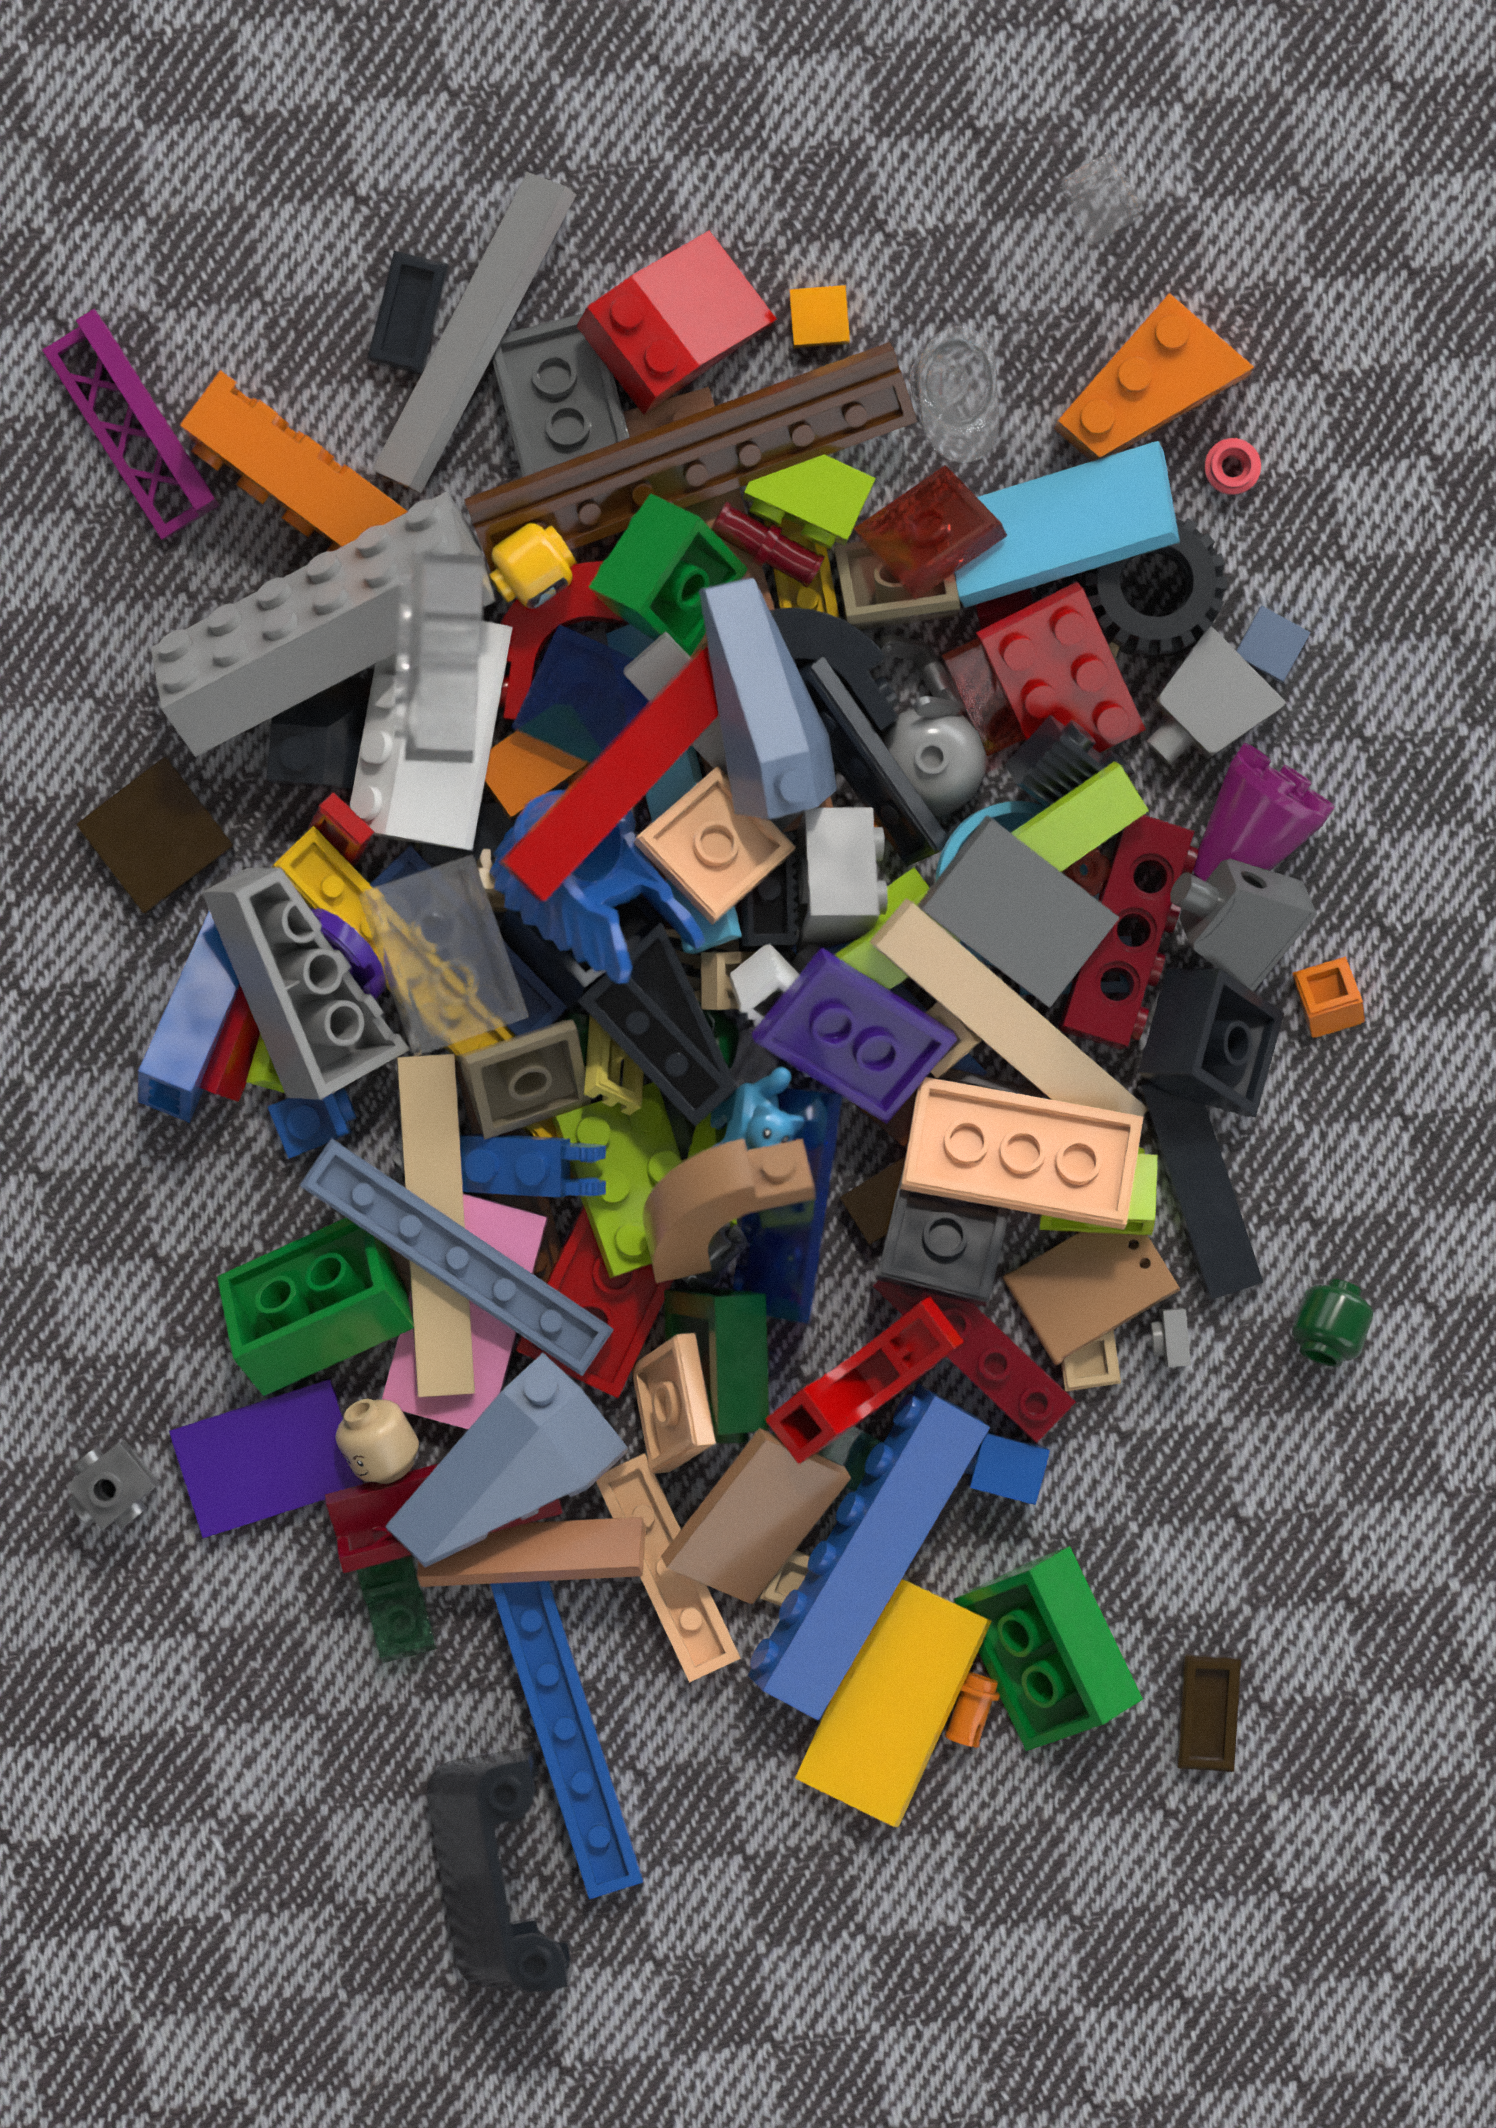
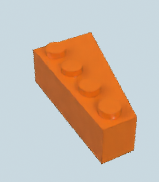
[180,370,408,552]

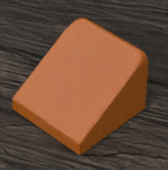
[1292,956,1365,1038]

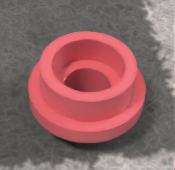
[1204,438,1261,495]

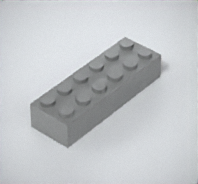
[151,491,495,757]

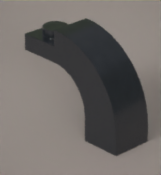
[770,608,901,734]

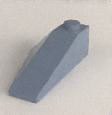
[699,578,837,819]

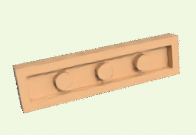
[596,1452,741,1683]

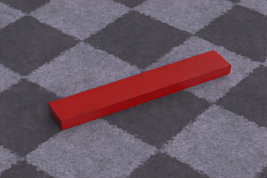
[499,641,719,902]

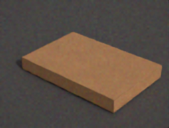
[661,1428,851,1605]

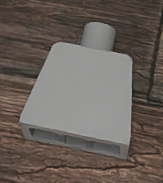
[1146,626,1287,765]

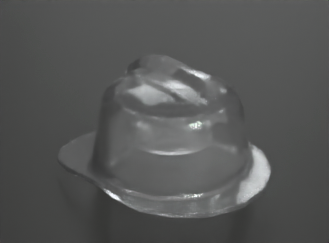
[909,326,1000,463]

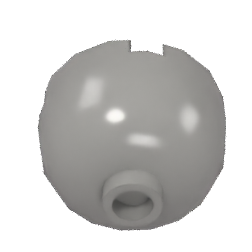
[880,708,986,817]

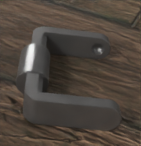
[878,635,964,719]

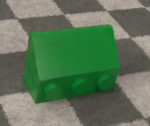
[217,1217,415,1396]
[954,1546,1143,1751]

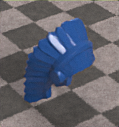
[489,790,706,984]

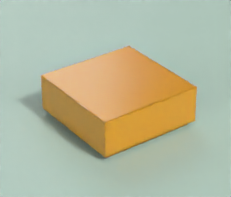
[789,285,850,348]

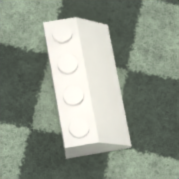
[350,617,512,850]

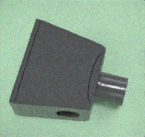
[1170,859,1317,992]

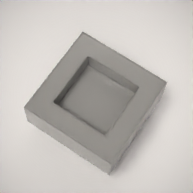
[1151,1308,1191,1368]

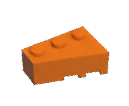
[1054,293,1255,461]

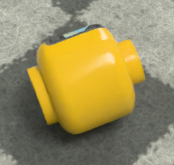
[488,523,576,608]

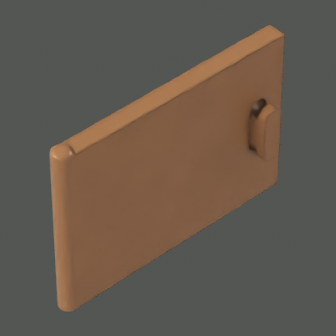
[1003,1232,1180,1365]

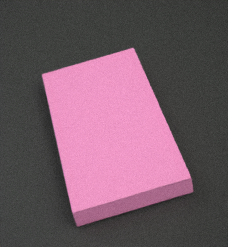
[382,1193,549,1429]

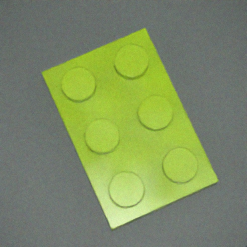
[552,1082,687,1278]

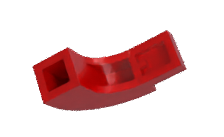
[498,561,629,725]
[765,1297,964,1465]

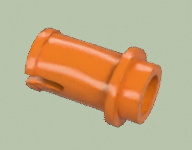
[944,1672,1000,1748]

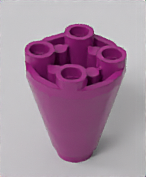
[1193,742,1335,881]

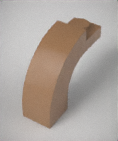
[643,1138,815,1283]

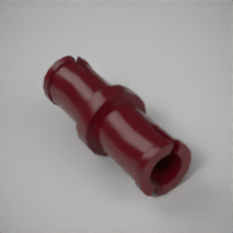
[711,502,825,588]

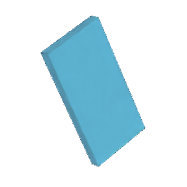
[945,441,1180,608]

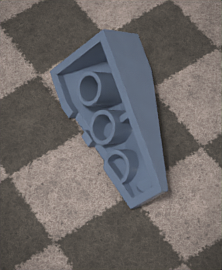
[385,1353,629,1567]

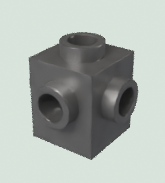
[66,1440,160,1530]

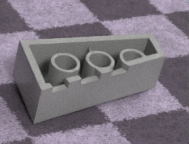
[202,868,410,1100]

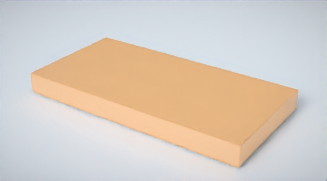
[900,1077,1143,1230]

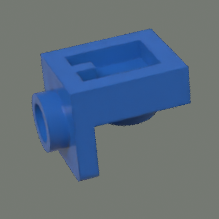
[267,1087,357,1159]

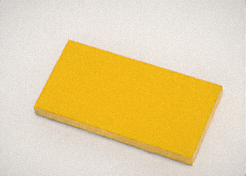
[795,1578,992,1827]

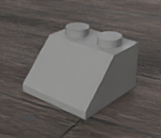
[793,808,887,953]

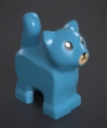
[711,1067,804,1151]

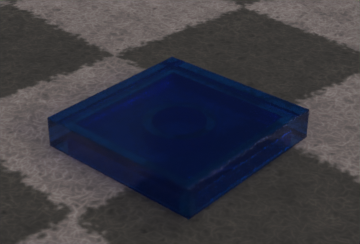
[512,624,649,765]

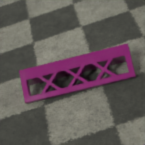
[42,308,220,541]

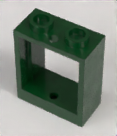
[664,1286,770,1444]

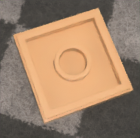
[634,766,796,925]
[632,1333,716,1474]

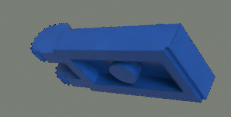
[459,1133,606,1197]

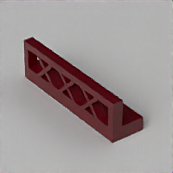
[325,1463,563,1574]

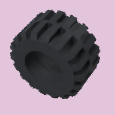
[1081,513,1227,659]

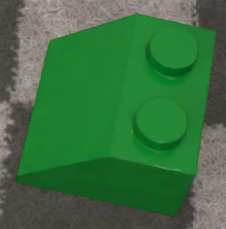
[589,493,748,656]

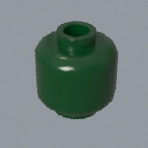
[1292,1279,1373,1367]

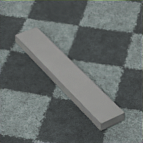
[372,172,577,494]

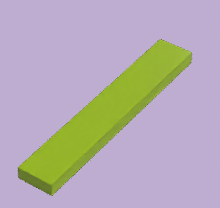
[835,761,1149,990]

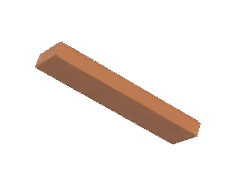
[417,1517,646,1587]

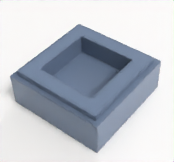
[1236,605,1311,683]

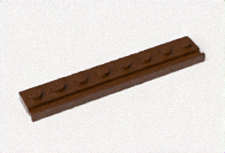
[464,342,918,573]

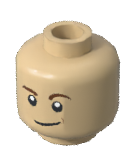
[335,1399,419,1484]

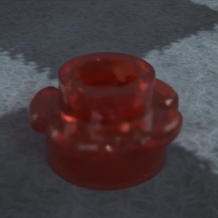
[1061,846,1110,897]

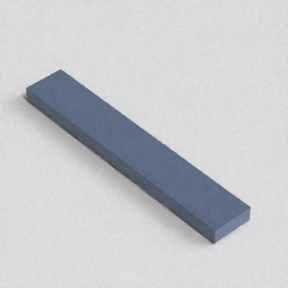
[299,1138,614,1376]

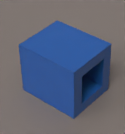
[964,1432,1050,1505]

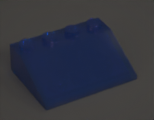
[732,1088,842,1324]

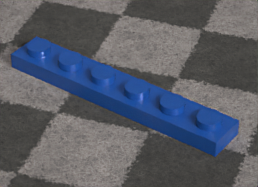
[490,1581,644,1899]

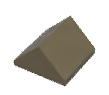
[834,529,960,630]
[456,1020,591,1140]

